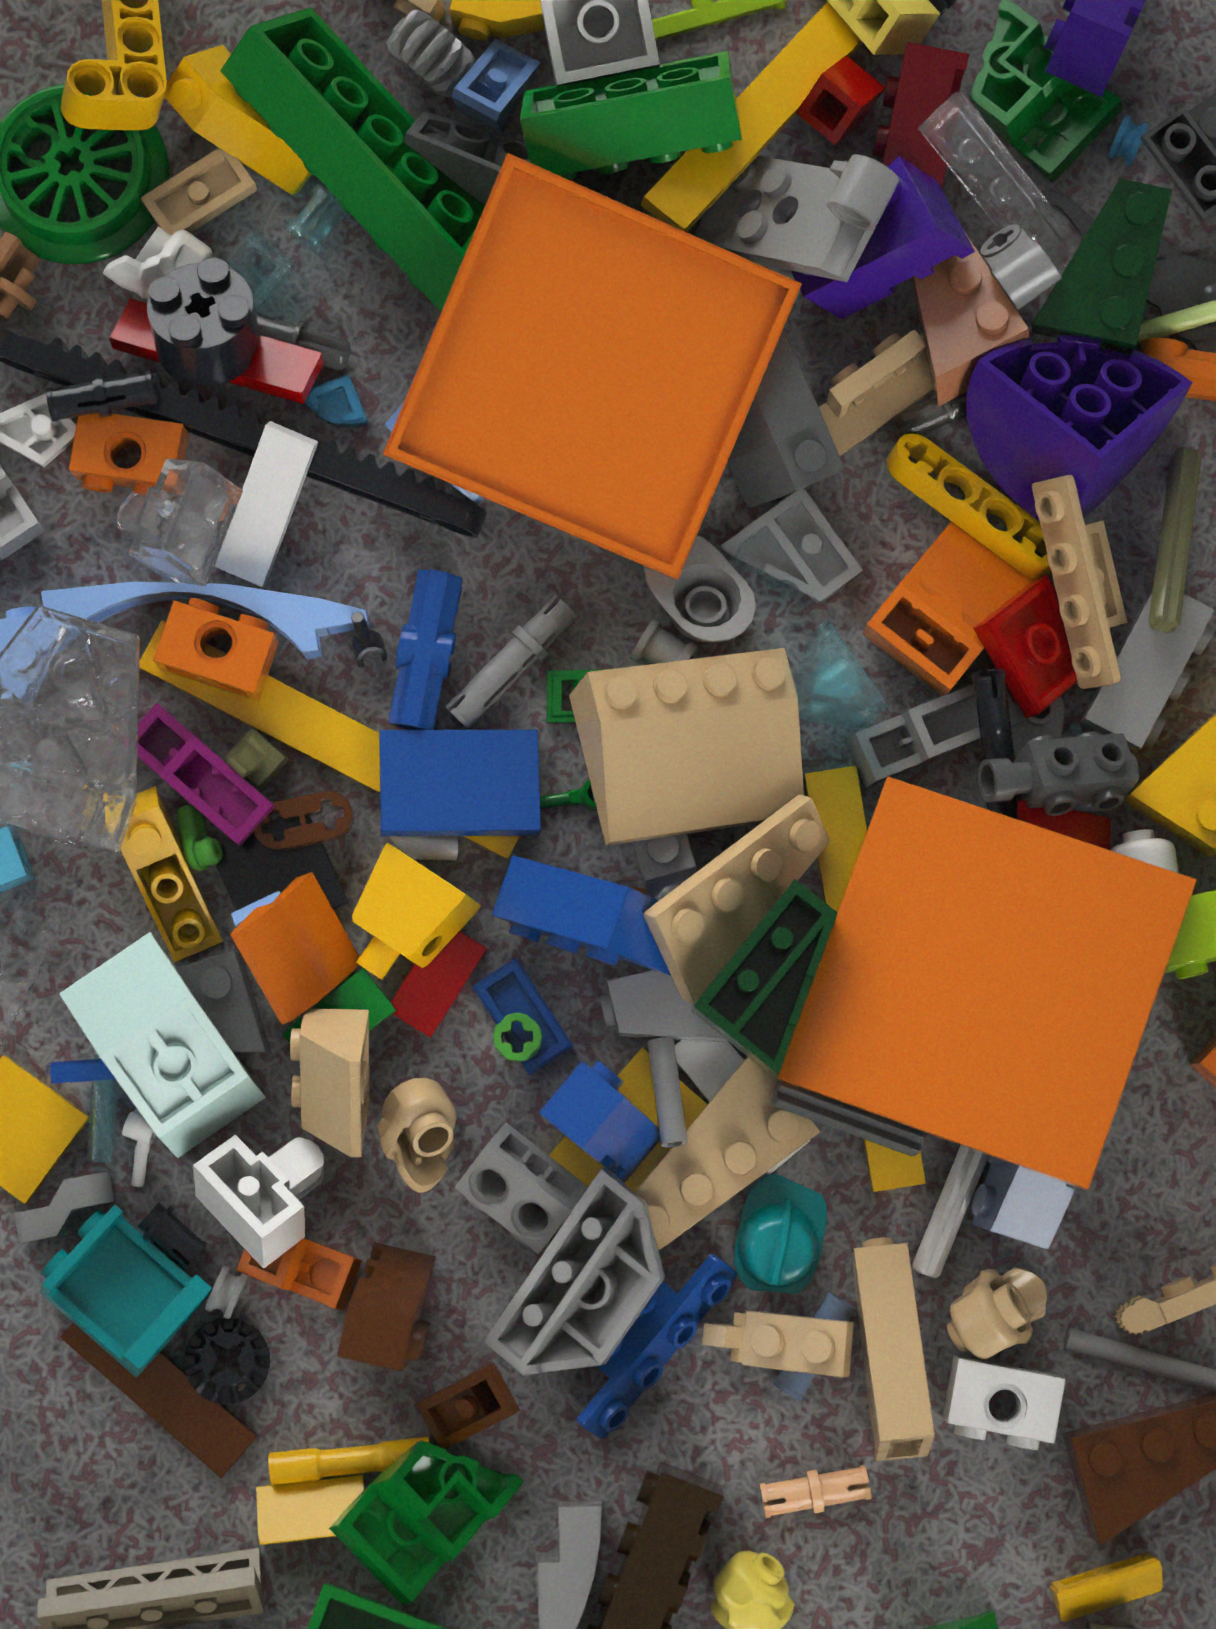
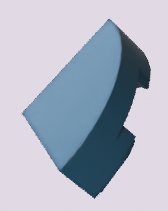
[305,373,369,427]

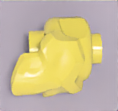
[710,1551,795,1629]

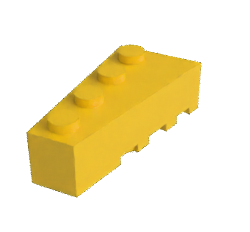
[1124,713,1216,857]

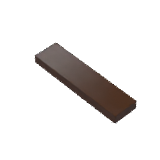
[60,1323,258,1478]

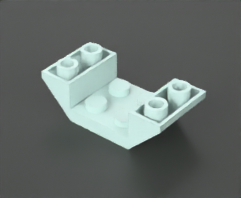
[59,932,266,1158]

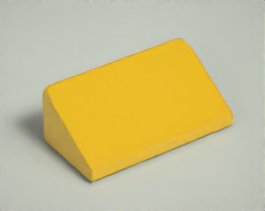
[256,1474,365,1545]
[1049,1552,1163,1622]

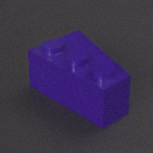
[790,156,975,319]

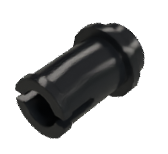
[138,1202,208,1270]

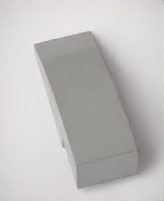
[845,684,1021,789]
[538,1500,602,1629]

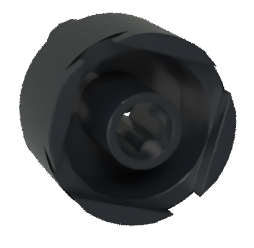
[147,257,260,386]

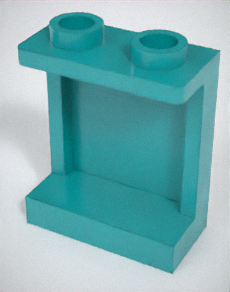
[40,1205,212,1378]

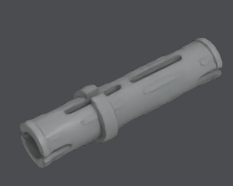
[445,594,578,730]

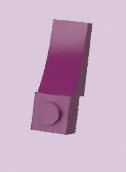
[122,703,275,846]

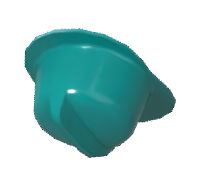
[734,1173,827,1294]

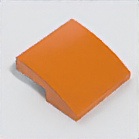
[230,872,360,1025]

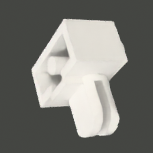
[193,1134,324,1269]

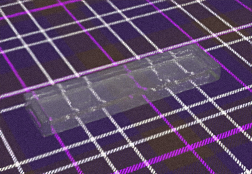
[918,92,1081,274]

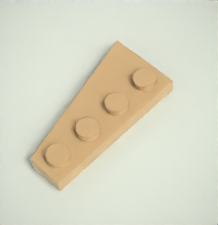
[642,794,830,1004]
[635,1056,820,1251]

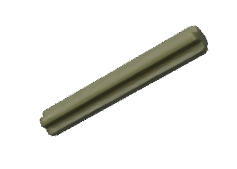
[1148,447,1202,633]

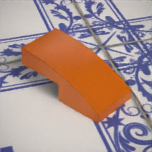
[236,1238,362,1310]

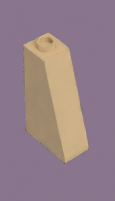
[852,1237,935,1462]

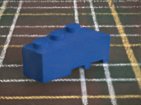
[492,855,671,976]
[539,1061,660,1183]

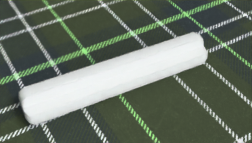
[912,1145,987,1278]

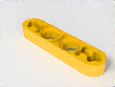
[886,433,1052,579]

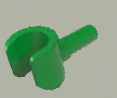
[540,779,597,811]

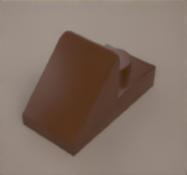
[416,1362,520,1449]

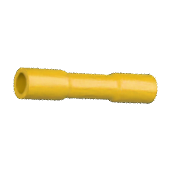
[268,1436,431,1485]

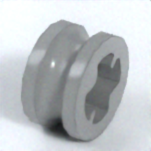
[205,1265,249,1320]

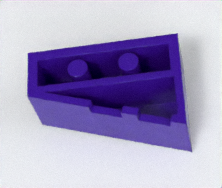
[1044,0,1146,97]

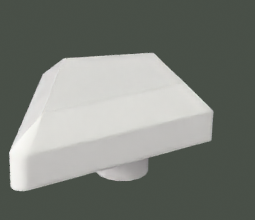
[0,394,76,467]

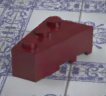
[873,42,969,189]

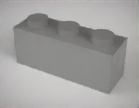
[1078,586,1215,754]

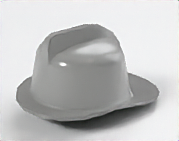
[644,536,756,643]

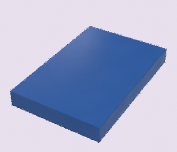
[379,730,541,836]

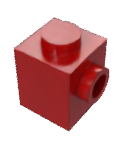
[796,56,886,146]

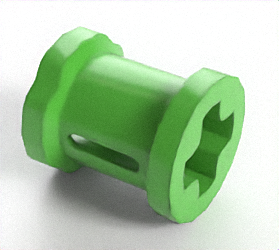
[493,1013,543,1062]

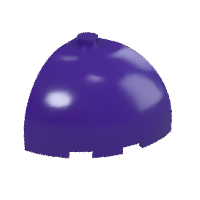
[966,335,1193,522]

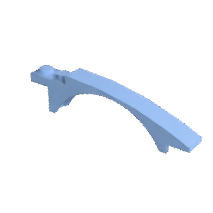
[0,582,371,710]

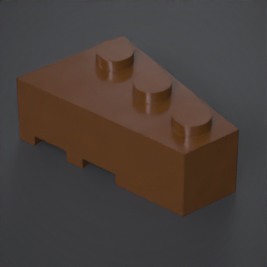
[336,1242,436,1372]
[1063,1393,1216,1546]

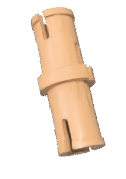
[759,1465,872,1518]

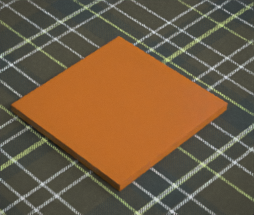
[382,153,802,580]
[777,776,1197,1190]

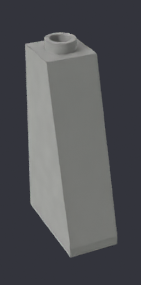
[600,970,730,1043]

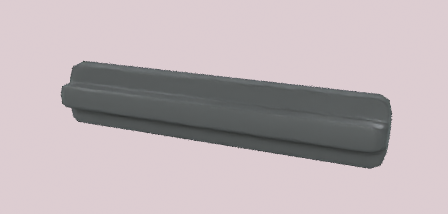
[771,1080,924,1156]

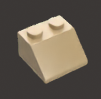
[290,1008,370,1157]

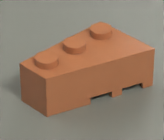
[910,231,1029,407]

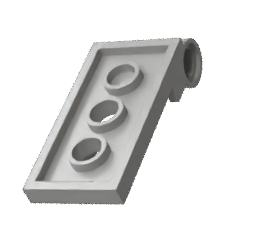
[694,155,899,282]

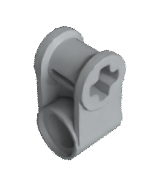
[980,224,1062,310]

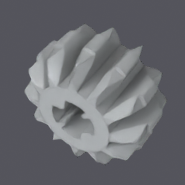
[386,10,475,97]

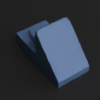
[451,38,541,134]

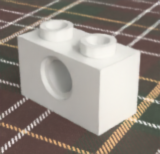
[942,1355,1066,1450]

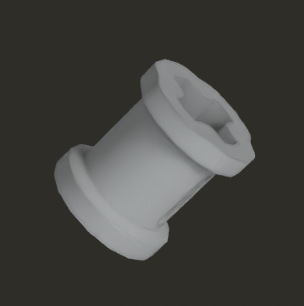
[631,618,699,664]

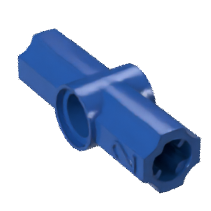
[389,569,463,730]

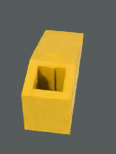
[107,786,223,963]

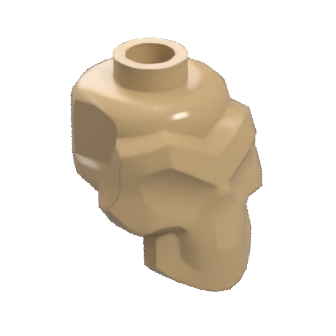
[377,1078,457,1193]
[947,1267,1048,1360]

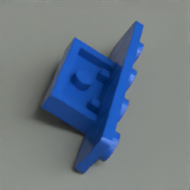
[577,1253,737,1439]

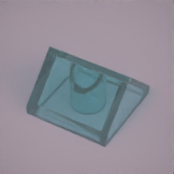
[795,619,889,732]

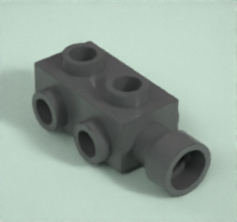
[978,731,1140,816]

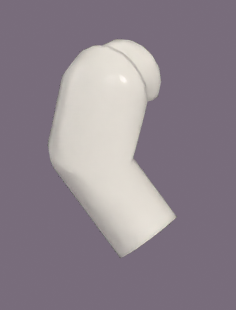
[389,836,458,861]

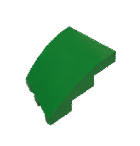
[970,0,1123,183]
[329,1440,524,1605]

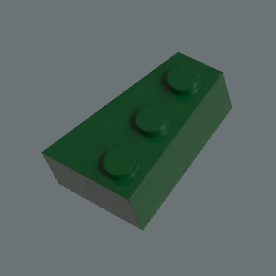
[1031,179,1172,354]
[692,879,838,1079]

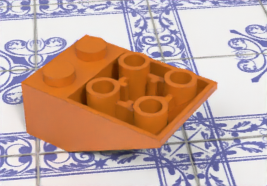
[862,521,1034,696]

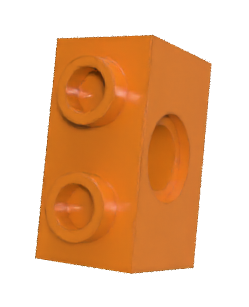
[69,413,189,501]
[153,598,279,701]

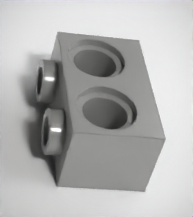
[454,1122,588,1254]

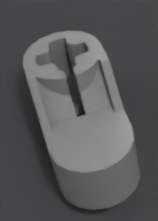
[14,1171,115,1244]

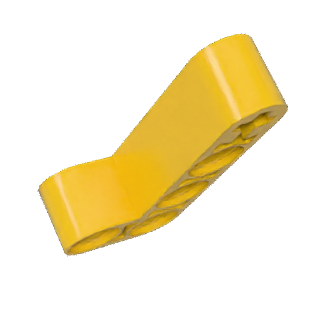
[60,0,167,131]

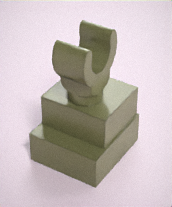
[224,727,290,793]

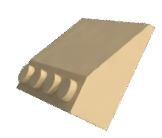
[569,648,804,846]

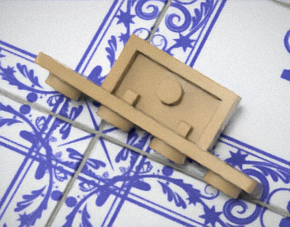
[818,329,934,457]
[1032,474,1128,689]

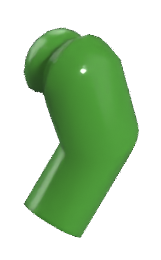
[176,805,223,871]

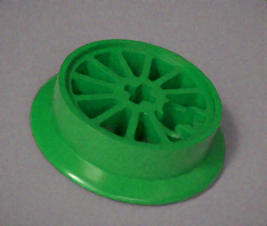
[0,84,169,265]

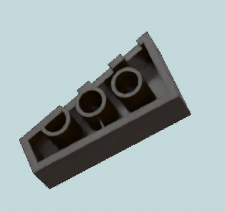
[587,1462,724,1629]

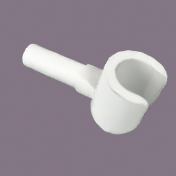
[122,1109,156,1187]

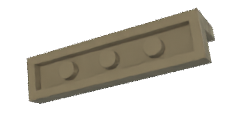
[37,1548,265,1629]

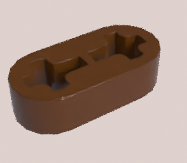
[254,791,354,851]

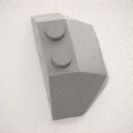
[484,1168,665,1375]

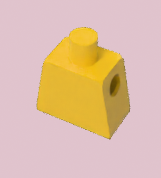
[352,842,481,980]

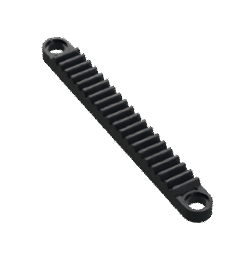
[0,331,487,538]

